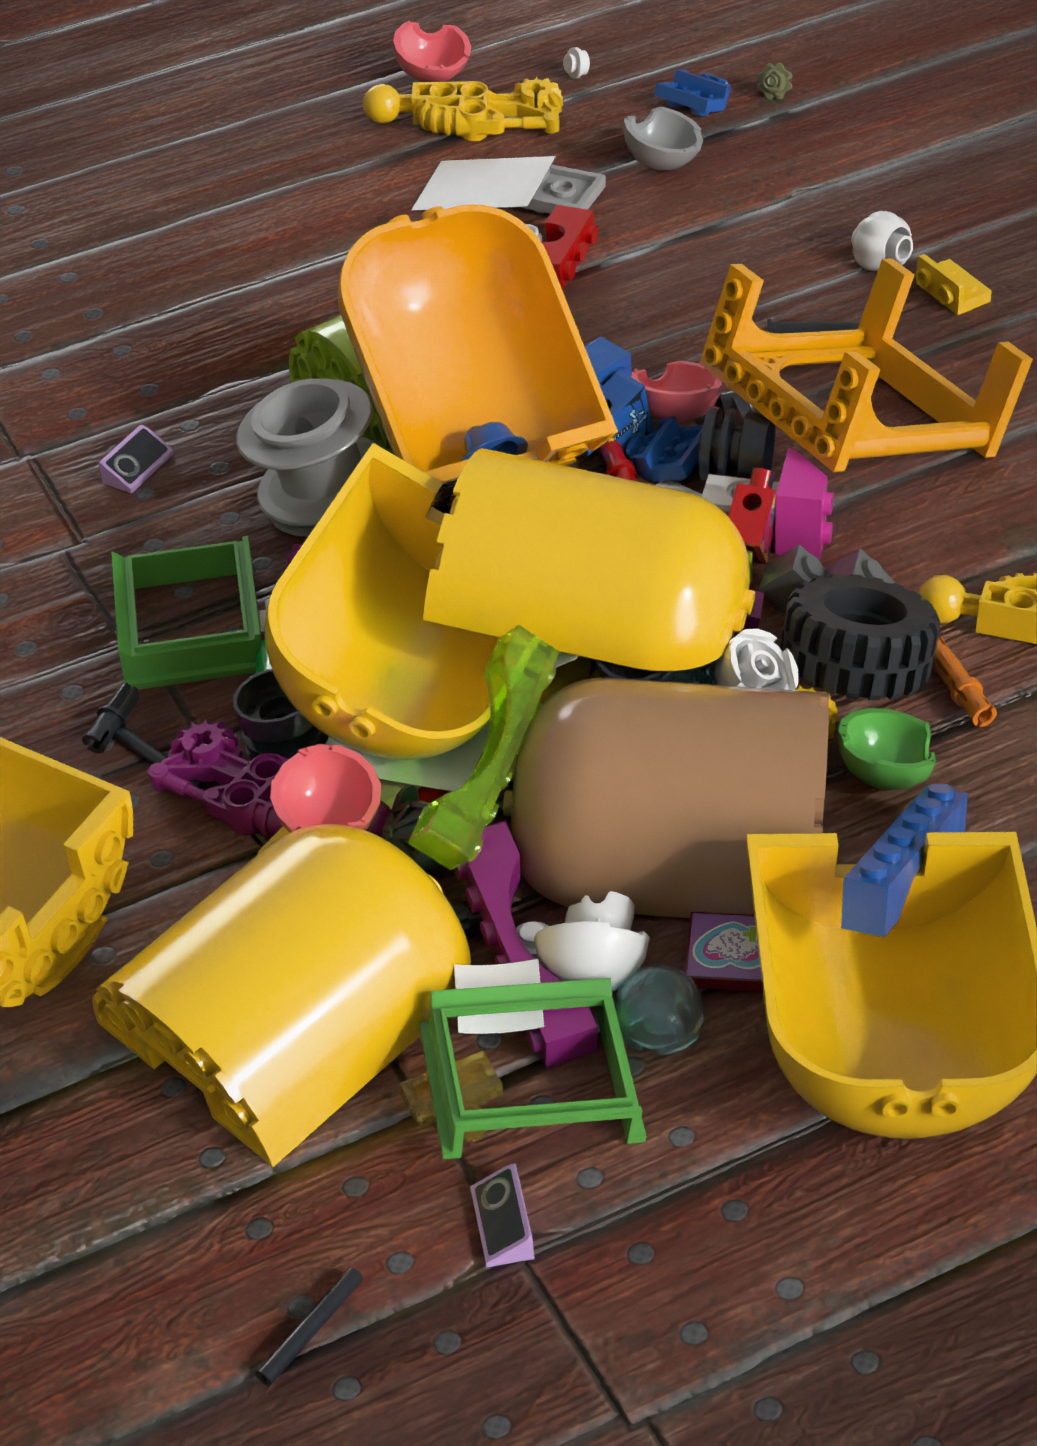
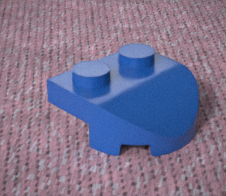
[654,69,731,116]
[626,416,704,482]

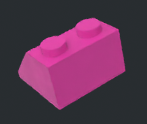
[775,449,834,559]

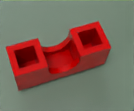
[541,205,598,290]

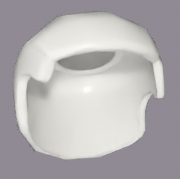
[565,891,635,930]

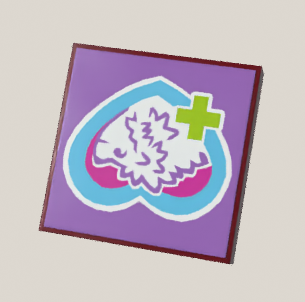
[684,912,763,992]

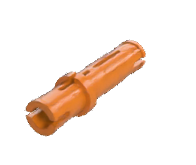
[933,636,997,727]

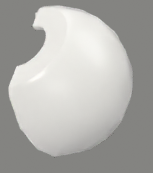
[534,918,650,992]

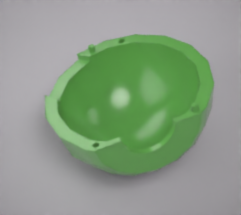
[838,708,936,791]

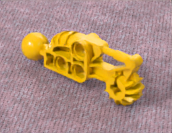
[363,77,563,141]
[918,573,1037,644]

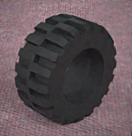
[780,574,940,701]

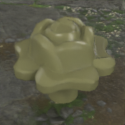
[757,63,793,100]

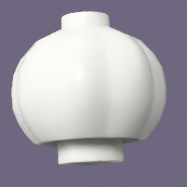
[851,211,913,271]

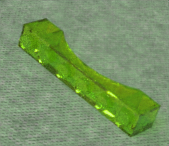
[408,625,559,870]

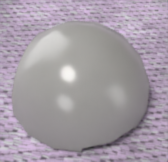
[623,107,703,171]

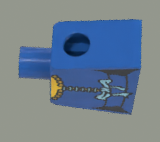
[581,370,654,457]

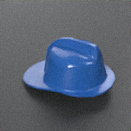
[461,422,528,461]

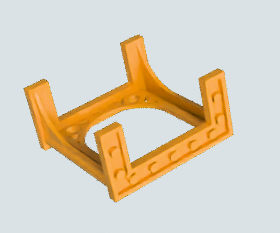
[700,258,1033,472]

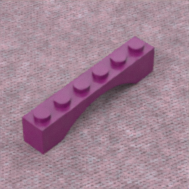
[451,821,598,1068]

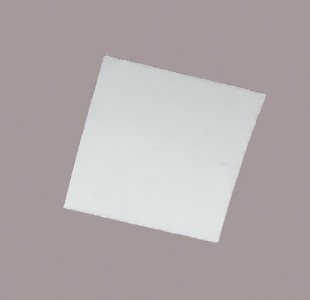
[454,959,544,1034]

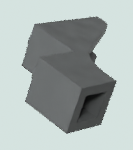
[759,544,901,614]

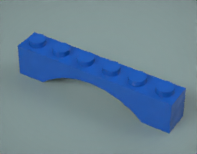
[841,784,968,937]

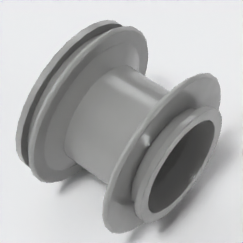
[236,379,387,537]

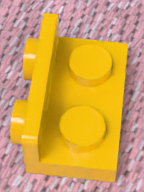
[915,254,991,315]

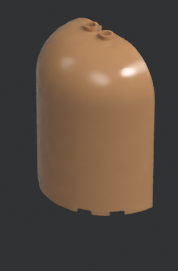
[503,678,829,918]

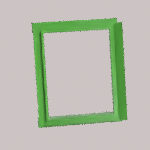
[111,536,262,689]
[419,978,647,1159]

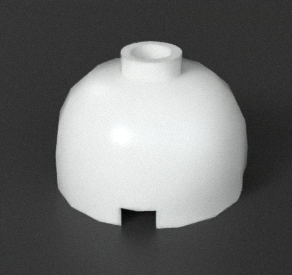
[715,629,798,690]

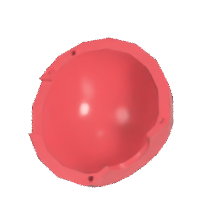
[393,21,471,82]
[631,361,722,423]
[270,744,381,833]

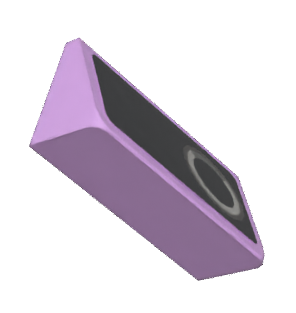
[99,425,174,494]
[470,1163,534,1267]

